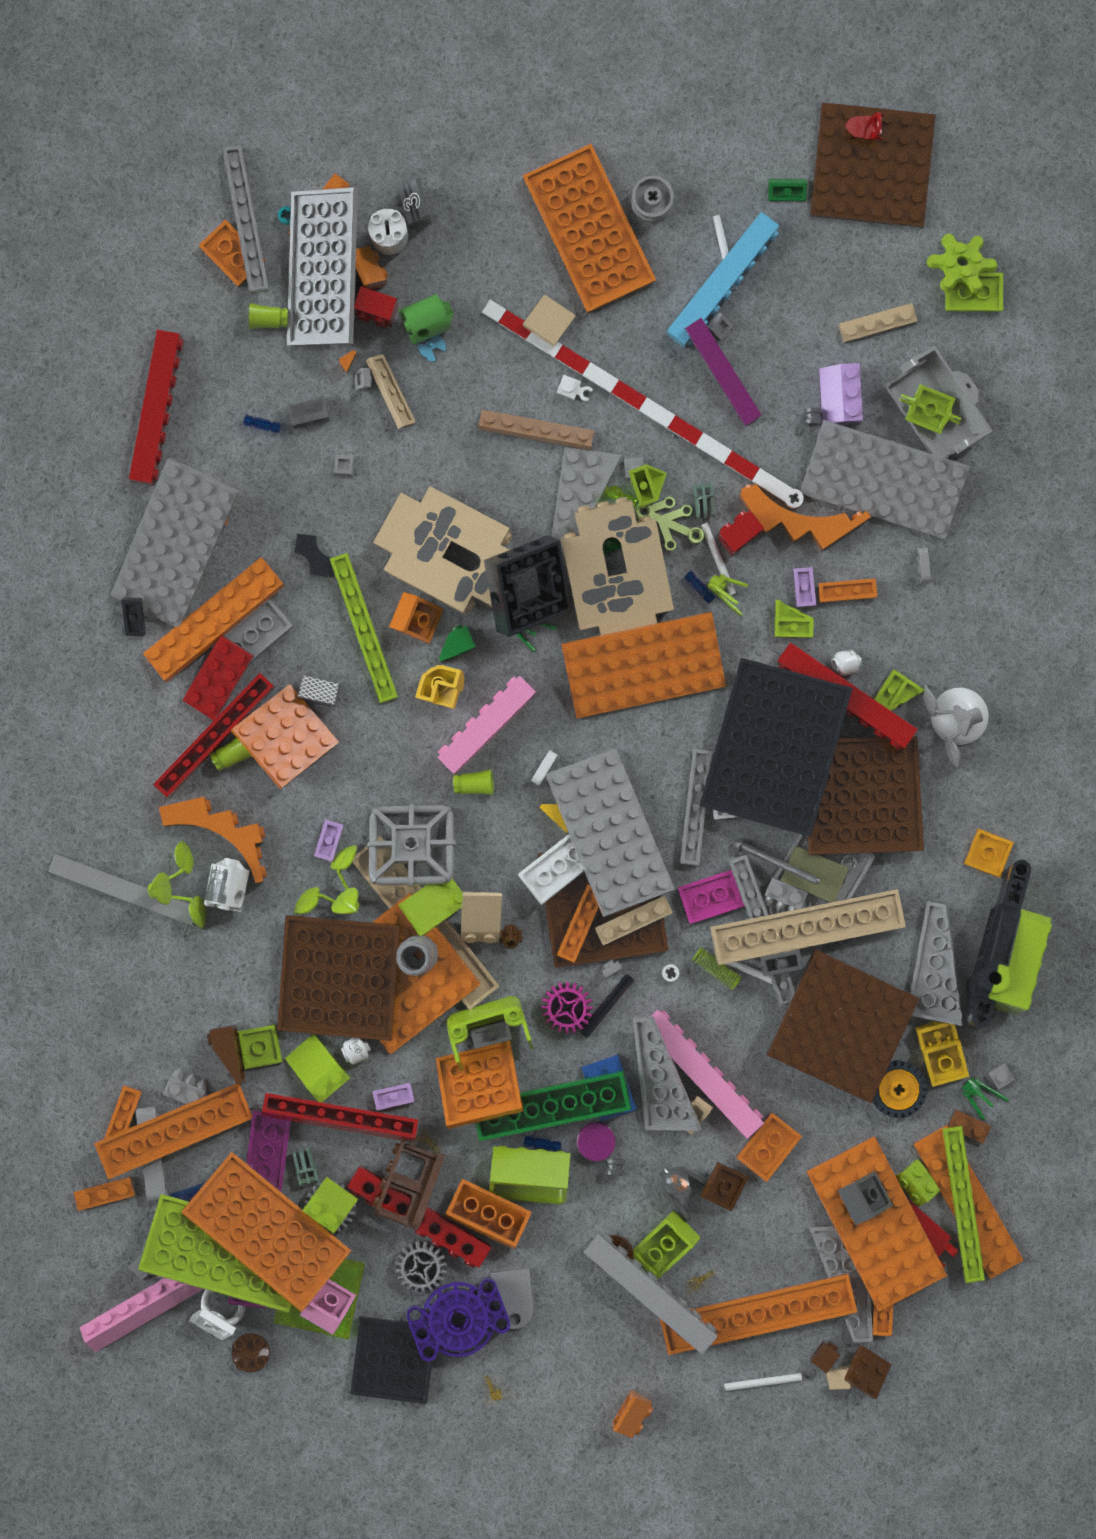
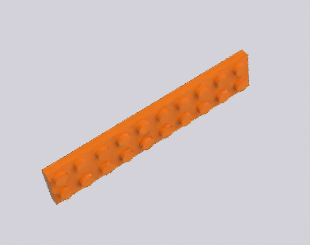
[660,1273,857,1355]

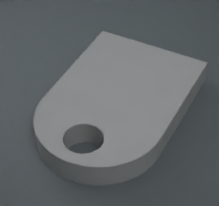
[491,1268,533,1329]

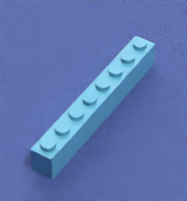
[667,212,779,348]

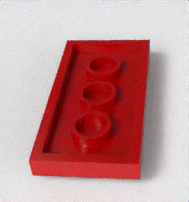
[182,635,254,721]

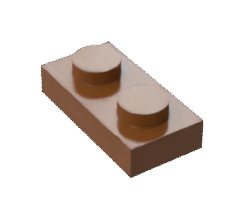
[948,1109,991,1143]

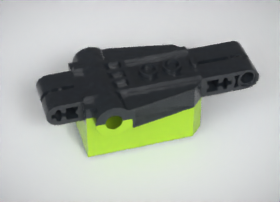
[964,860,1052,1031]

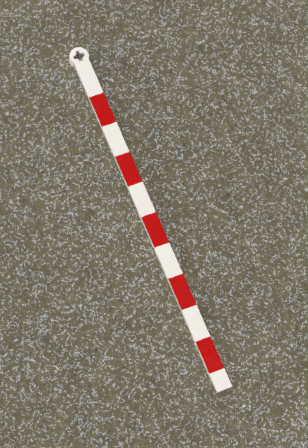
[482,300,804,509]

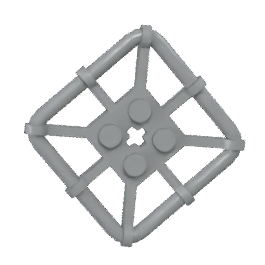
[367,804,456,886]

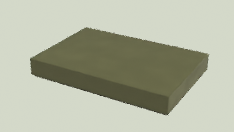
[780,846,849,902]

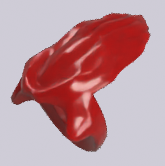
[845,112,884,140]

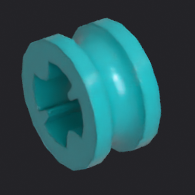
[278,206,291,225]

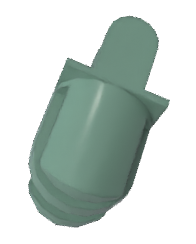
[693,482,715,519]
[292,1147,319,1187]

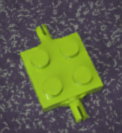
[899,384,961,434]

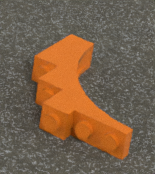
[159,797,267,883]

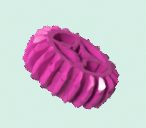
[541,981,593,1034]

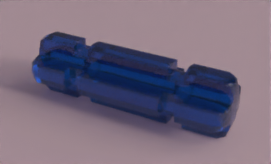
[243,415,281,433]
[684,571,715,604]
[524,1136,562,1152]

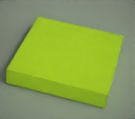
[238,1024,283,1069]

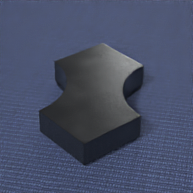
[295,533,332,577]

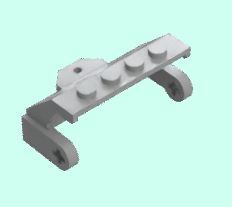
[884,346,992,458]

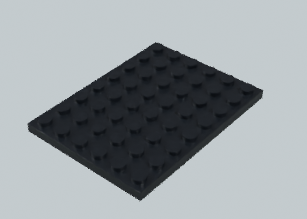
[699,658,853,837]

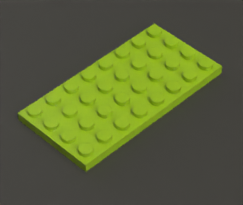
[138,1194,291,1313]

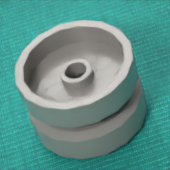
[631,175,674,223]

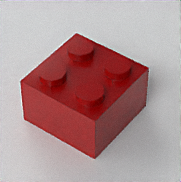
[354,286,399,328]
[718,510,764,556]

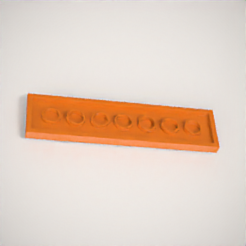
[143,557,285,683]
[94,1083,252,1180]
[913,1125,1023,1279]

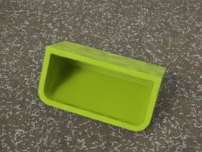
[489,1146,570,1205]

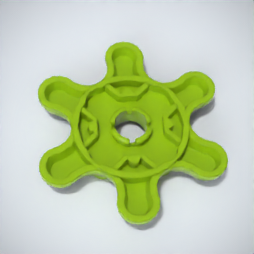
[926,234,998,294]

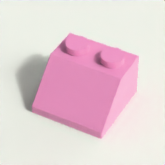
[300,1279,356,1335]

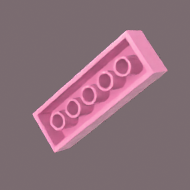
[437,676,536,775]

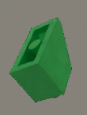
[439,624,476,663]

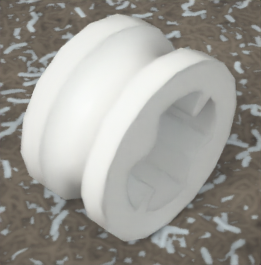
[662,964,679,982]

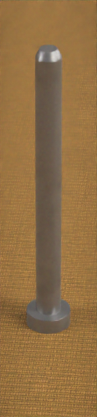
[735,838,821,885]

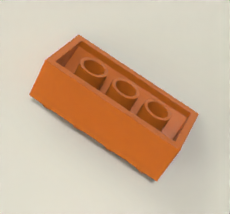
[444,1179,532,1250]

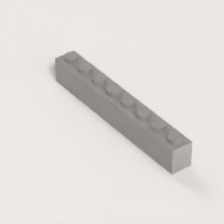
[583,1232,717,1354]

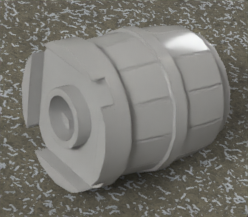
[396,935,439,976]

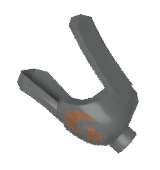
[659,1166,708,1222]

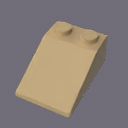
[460,892,502,943]

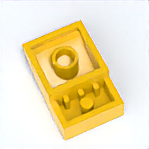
[914,1021,969,1087]

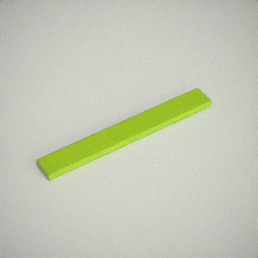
[330,553,398,704]
[942,1126,985,1283]

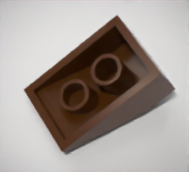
[207,1024,246,1084]

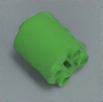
[398,294,454,345]

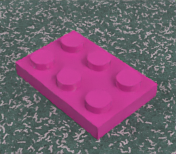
[677,870,744,924]

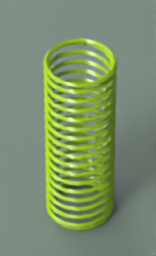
[692,947,742,990]

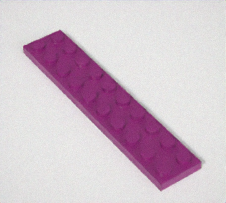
[228,1110,291,1308]

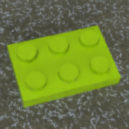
[945,273,1003,312]

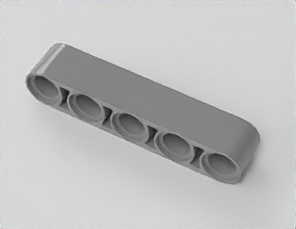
[136,1106,168,1203]

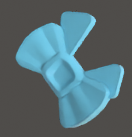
[418,335,446,361]

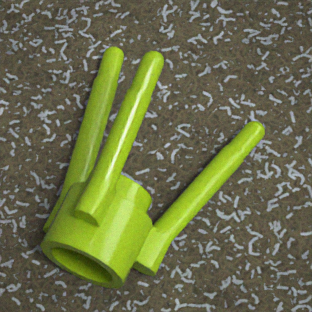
[707,574,748,616]

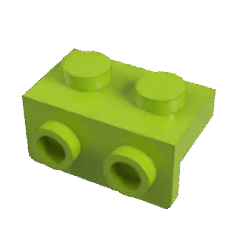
[895,1159,940,1207]

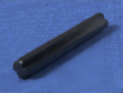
[580,974,634,1038]

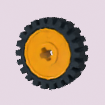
[872,1060,927,1118]

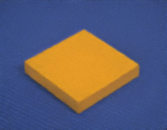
[964,828,1014,878]

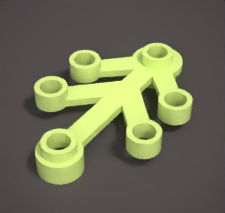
[634,497,704,551]

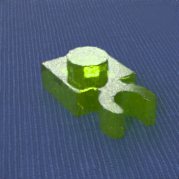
[604,485,637,507]

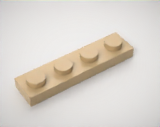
[839,303,917,343]
[366,354,416,429]
[595,895,673,945]

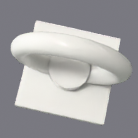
[189,1290,246,1340]

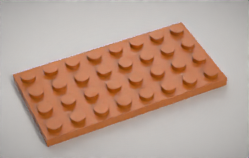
[523,144,656,313]
[561,612,726,718]
[806,1136,947,1312]
[181,1152,352,1312]

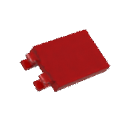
[907,1198,958,1268]

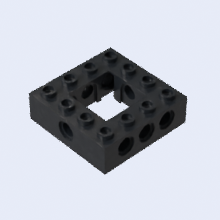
[484,535,572,637]

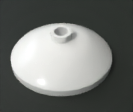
[931,688,989,745]

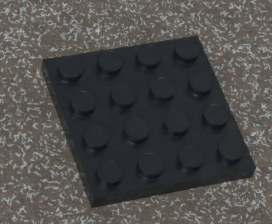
[350,1316,434,1404]

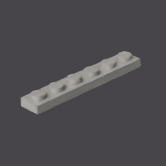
[680,749,712,865]

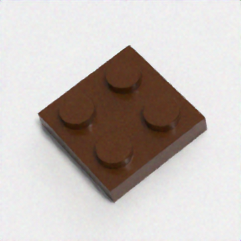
[700,1161,749,1212]
[844,1345,892,1399]

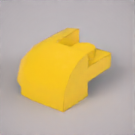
[415,665,465,709]

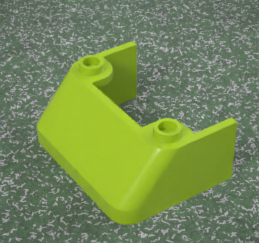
[446,996,534,1071]

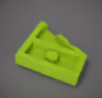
[774,600,814,638]
[874,669,924,711]

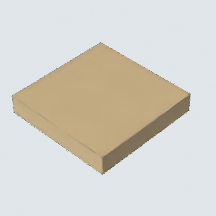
[523,295,576,347]

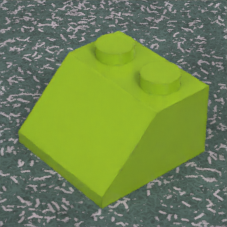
[302,1177,358,1233]

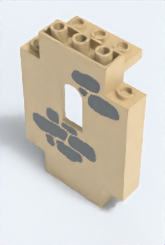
[373,486,513,615]
[560,497,674,635]

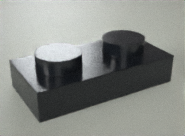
[121,597,146,636]

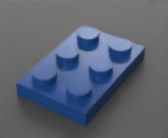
[581,1054,636,1122]

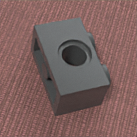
[760,949,803,976]

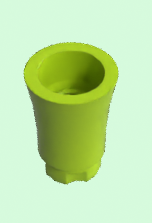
[249,303,288,330]
[210,737,253,771]
[453,769,494,795]

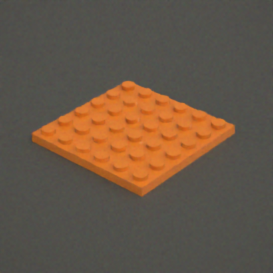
[373,892,481,1055]

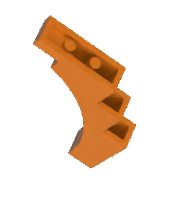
[739,484,871,551]

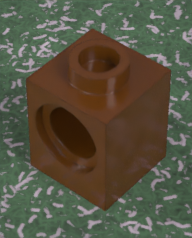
[810,1340,840,1374]

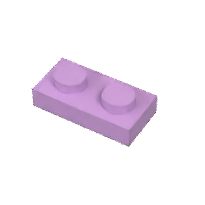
[793,567,816,607]
[314,819,344,862]
[372,1082,415,1110]

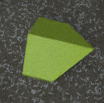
[628,464,667,507]

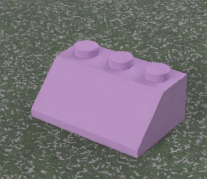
[819,363,863,425]

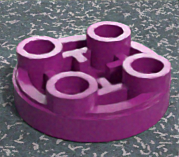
[577,1122,616,1161]

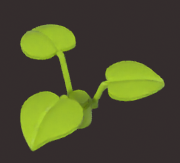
[147,840,207,929]
[294,845,360,914]

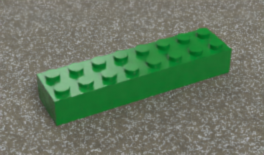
[475,1070,632,1141]

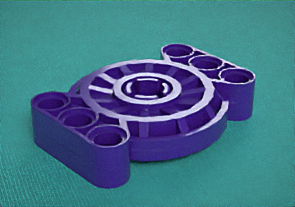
[406,1277,510,1362]

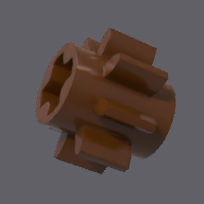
[499,924,522,948]

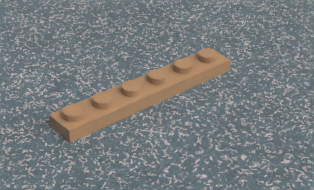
[478,410,594,450]

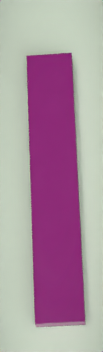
[684,318,761,426]

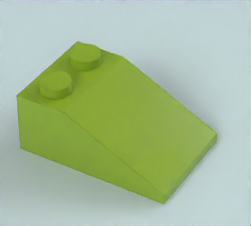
[398,875,463,937]
[285,1034,351,1102]
[633,1210,701,1281]

